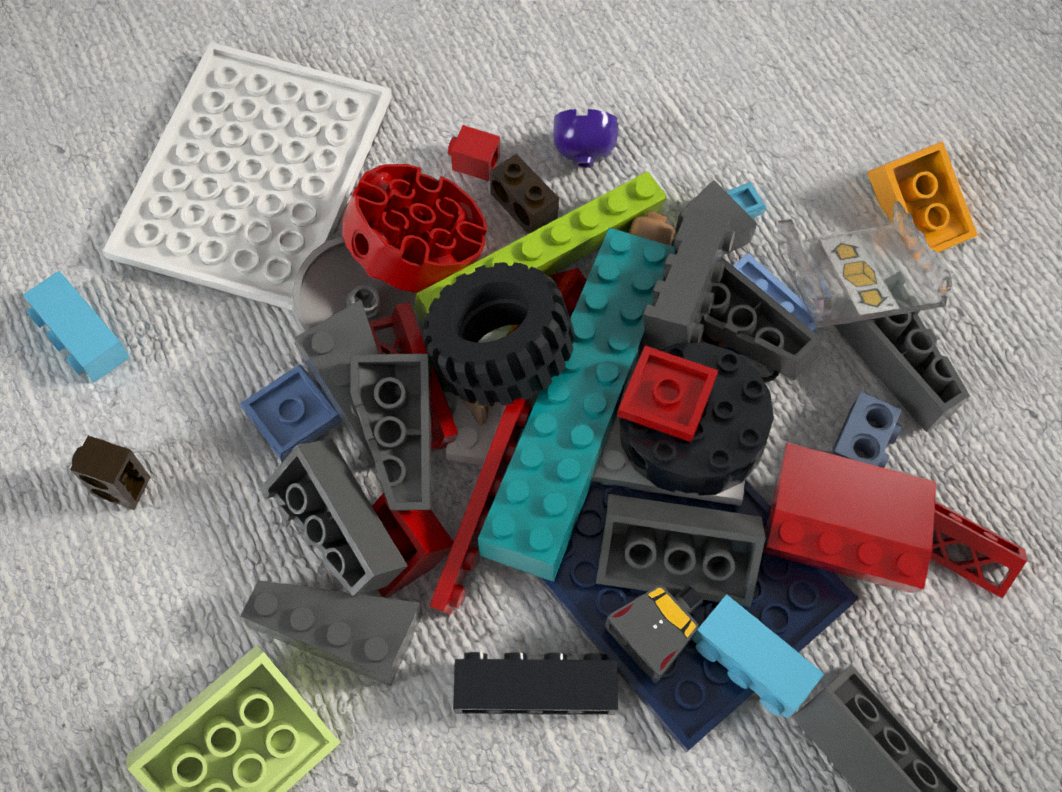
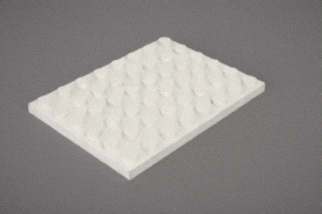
[102,42,392,311]

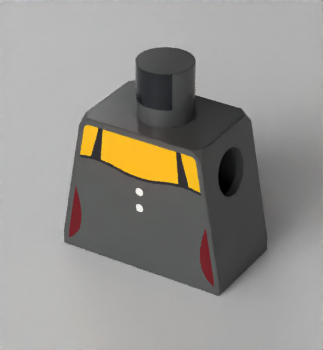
[604,585,703,684]

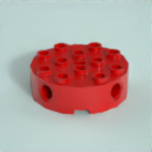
[342,164,487,293]

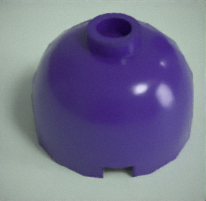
[553,109,619,168]

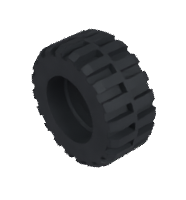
[422,262,575,406]

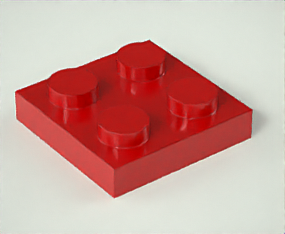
[618,346,718,442]

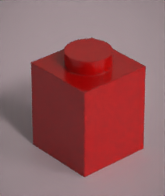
[448,125,500,181]

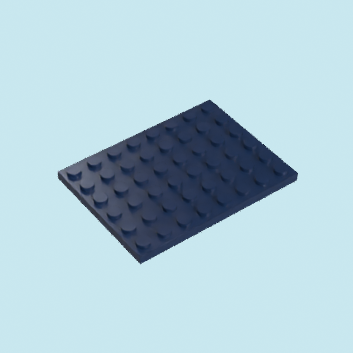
[535,479,859,753]

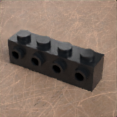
[453,652,618,715]

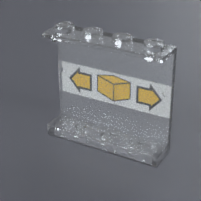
[778,201,952,328]

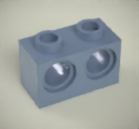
[830,391,902,468]

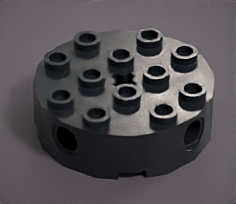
[619,342,774,496]

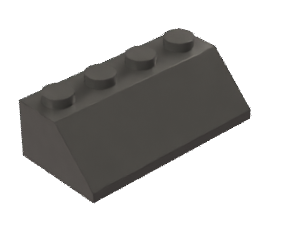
[596,494,766,607]
[792,665,966,792]

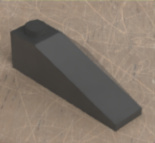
[350,354,432,510]

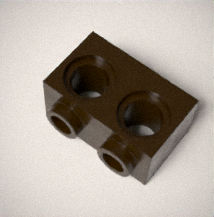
[490,154,559,234]
[70,435,151,510]

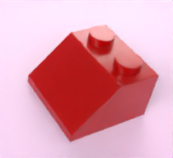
[372,493,453,598]

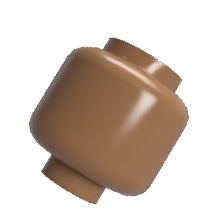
[629,211,675,246]

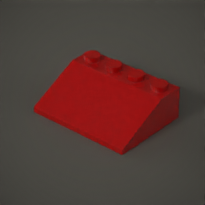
[762,443,936,593]

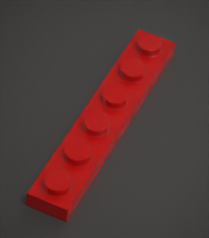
[429,398,533,615]

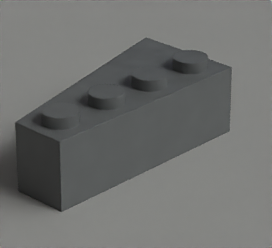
[834,274,970,432]
[240,580,423,686]

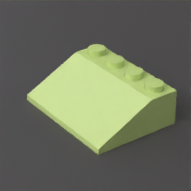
[126,645,340,792]

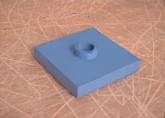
[240,364,342,462]

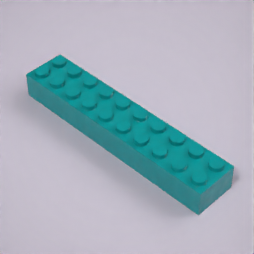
[478,228,676,582]

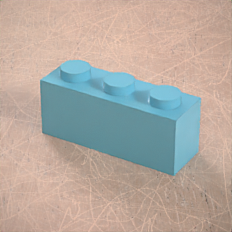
[23,271,130,383]
[692,594,824,719]

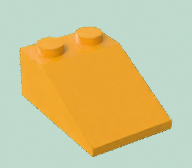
[867,141,978,261]

